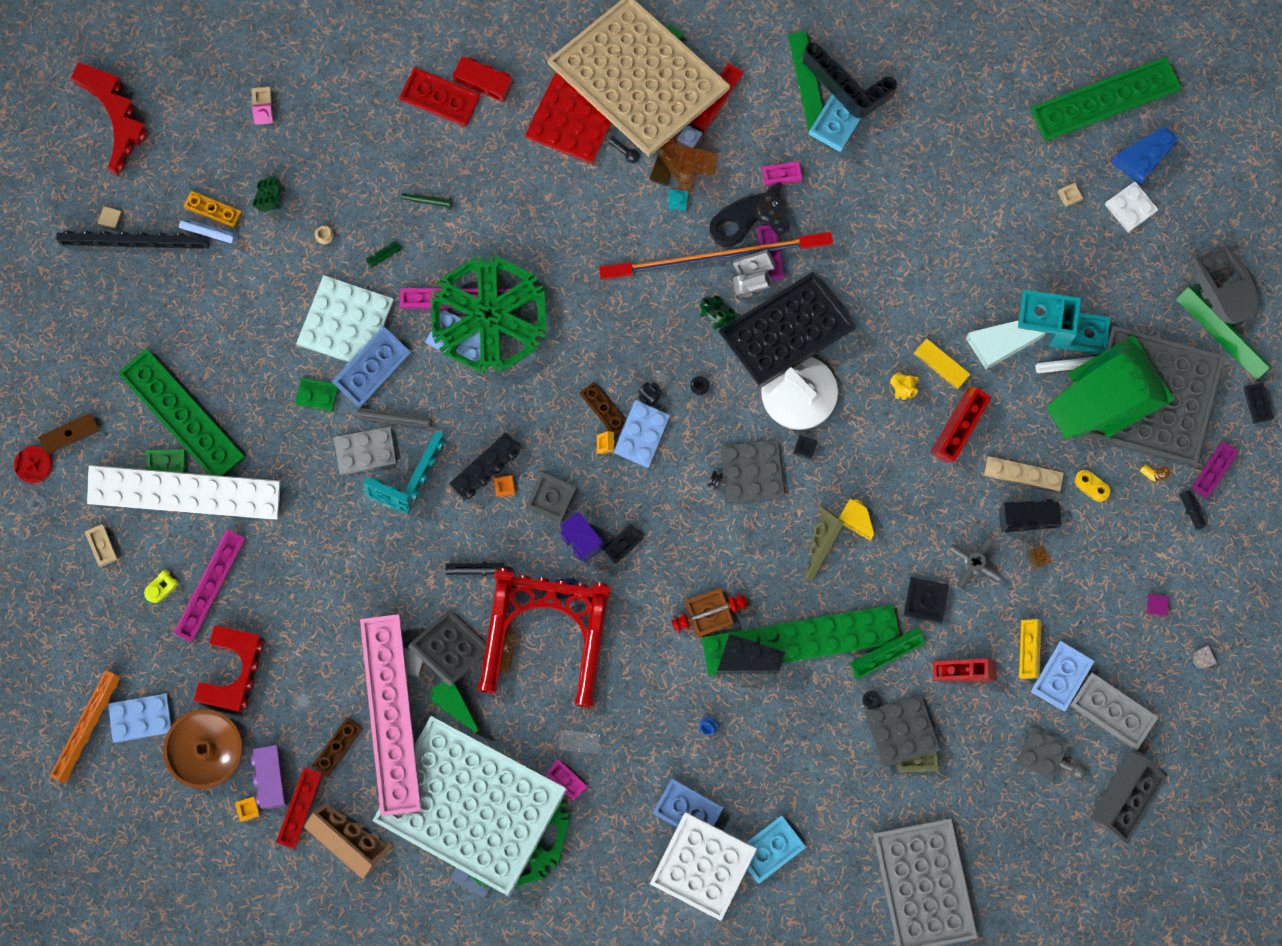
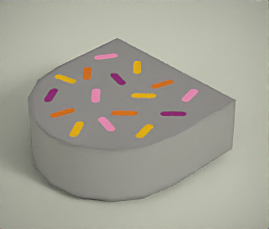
[1193,646,1217,669]

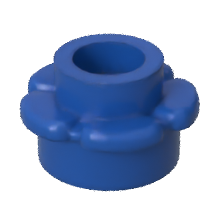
[699,717,718,736]

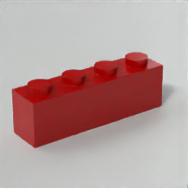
[930,387,992,463]

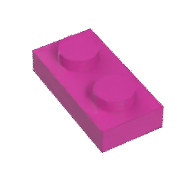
[762,161,802,187]
[545,759,587,801]

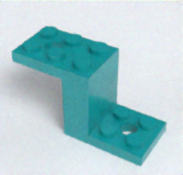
[1018,290,1111,355]

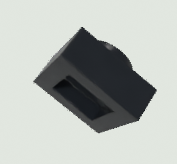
[793,435,818,460]

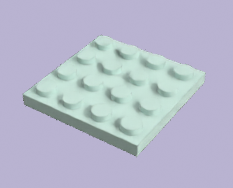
[296,275,394,362]

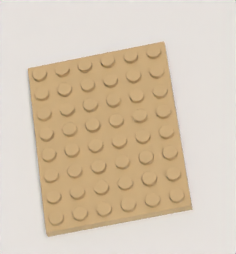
[548,0,730,157]

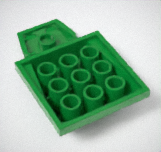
[1045,335,1174,440]

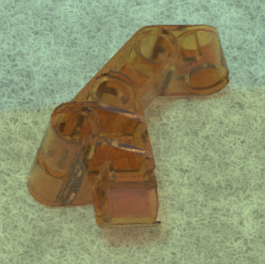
[656,138,719,192]

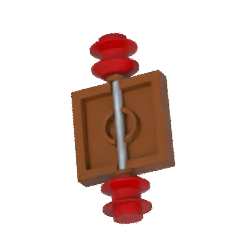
[671,588,748,638]

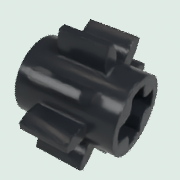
[638,382,661,405]

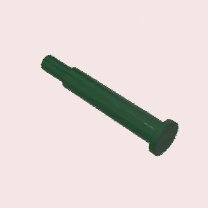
[401,194,452,209]

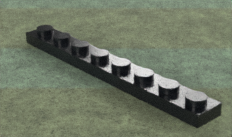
[56,230,209,249]

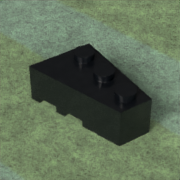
[999,499,1062,533]
[717,634,786,674]

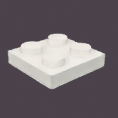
[1105,182,1158,233]

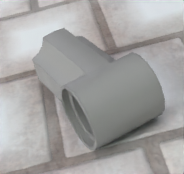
[733,271,772,298]

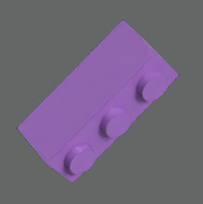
[251,745,287,809]

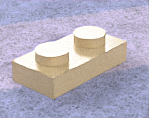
[85,524,118,568]

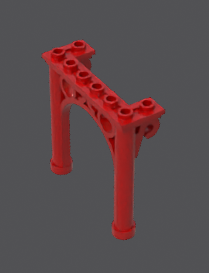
[477,568,611,708]

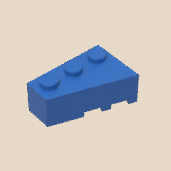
[1111,127,1179,185]

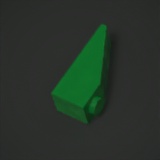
[430,682,479,734]

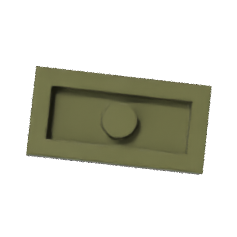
[898,752,938,773]

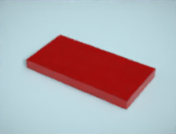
[399,67,481,127]

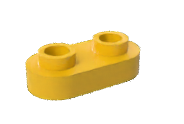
[1074,470,1110,502]

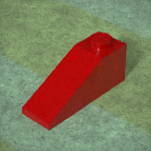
[933,659,997,682]

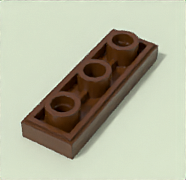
[579,382,626,437]
[38,413,100,455]
[312,717,363,777]

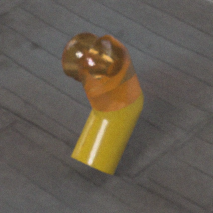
[1140,464,1170,482]

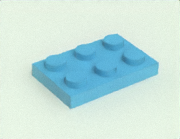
[808,94,861,152]
[746,816,806,884]

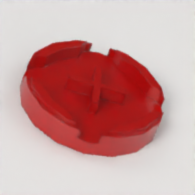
[14,446,53,484]

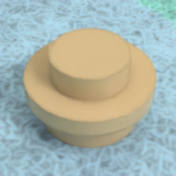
[315,226,334,244]

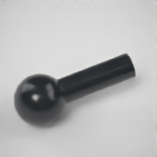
[608,137,640,163]

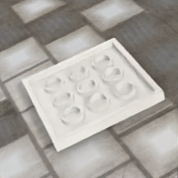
[650,812,757,921]

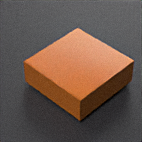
[494,475,516,497]

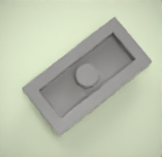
[733,249,775,275]

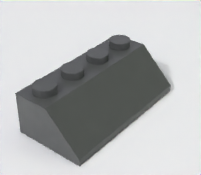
[1090,752,1167,844]

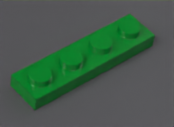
[850,628,925,680]

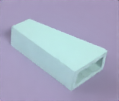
[966,320,1046,370]

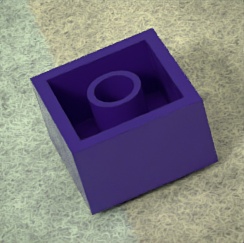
[560,512,603,563]

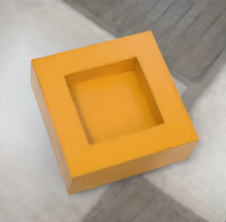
[597,431,615,454]
[235,797,260,822]

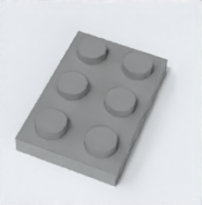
[334,427,397,475]

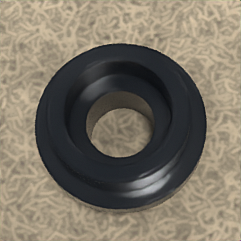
[690,376,709,395]

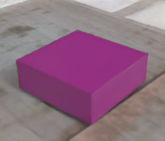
[1146,594,1169,616]

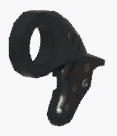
[710,182,790,247]

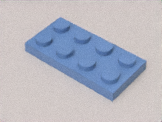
[331,326,411,408]

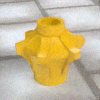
[890,372,919,401]

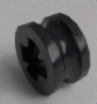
[708,470,723,490]
[862,691,880,709]

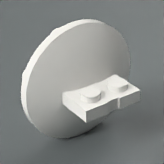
[761,357,838,430]

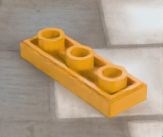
[183,191,242,229]

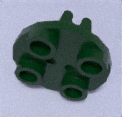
[253,176,285,212]
[700,295,736,330]

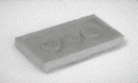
[1069,673,1158,750]

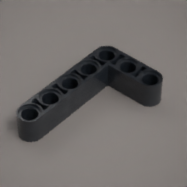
[802,43,898,118]

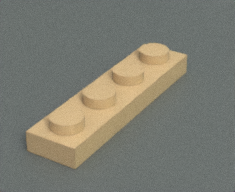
[984,456,1064,492]

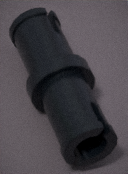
[1179,490,1207,530]

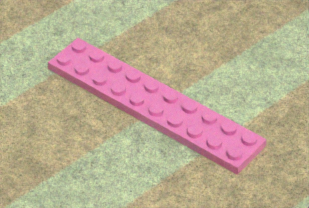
[360,614,421,816]

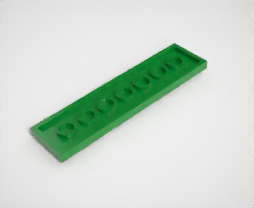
[1030,57,1182,142]
[118,348,245,476]

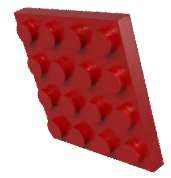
[525,72,612,165]

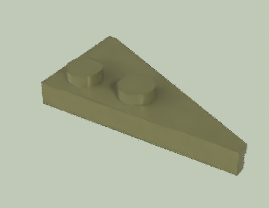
[804,506,844,581]

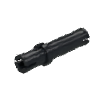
[445,561,505,577]

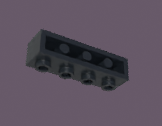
[449,433,520,501]

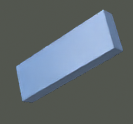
[179,219,239,243]

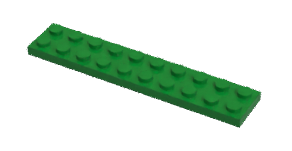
[702,605,900,676]

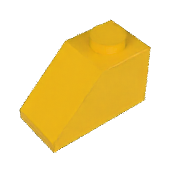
[839,499,874,541]

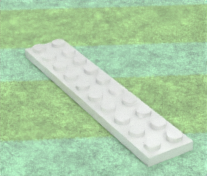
[87,465,281,520]

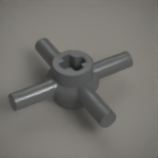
[949,537,1002,589]

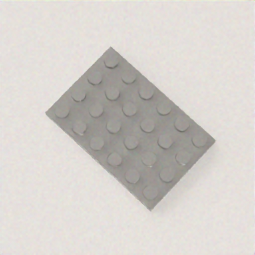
[873,819,977,946]

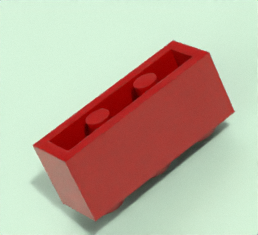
[452,56,513,103]

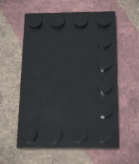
[718,272,856,388]

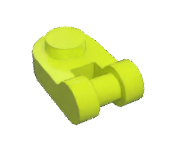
[144,569,180,603]

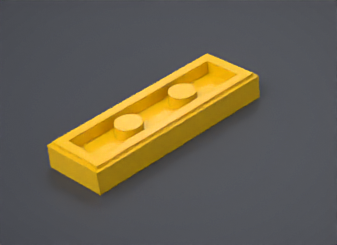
[914,338,970,390]
[1019,619,1042,679]

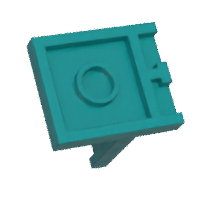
[363,431,445,514]

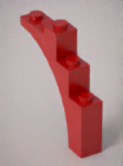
[71,62,148,176]

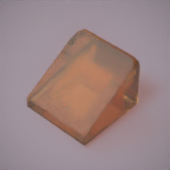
[1025,545,1051,570]

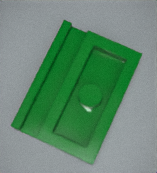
[295,378,338,412]

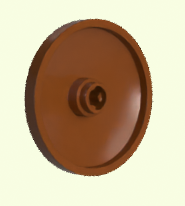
[163,709,243,789]

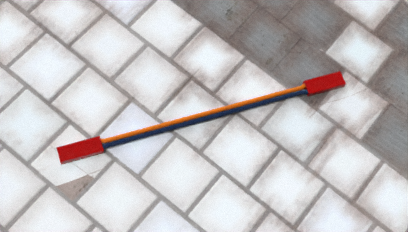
[599,232,833,280]

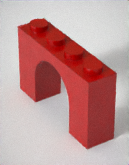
[193,625,264,713]

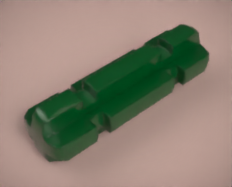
[366,241,401,268]

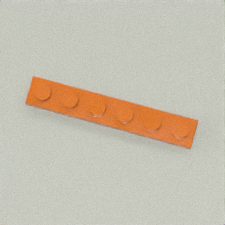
[50,670,120,784]

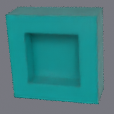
[668,190,688,211]

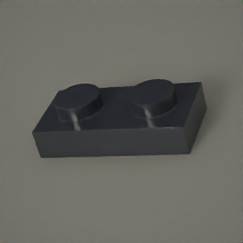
[1243,383,1274,424]
[602,524,644,564]

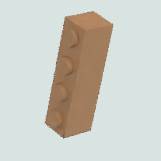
[304,803,394,879]

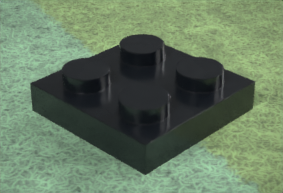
[903,577,949,624]

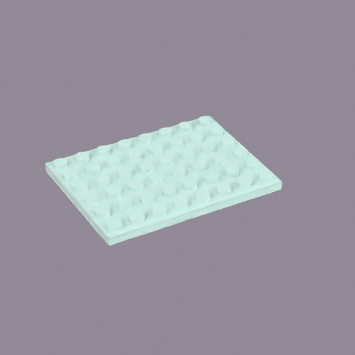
[373,716,567,896]

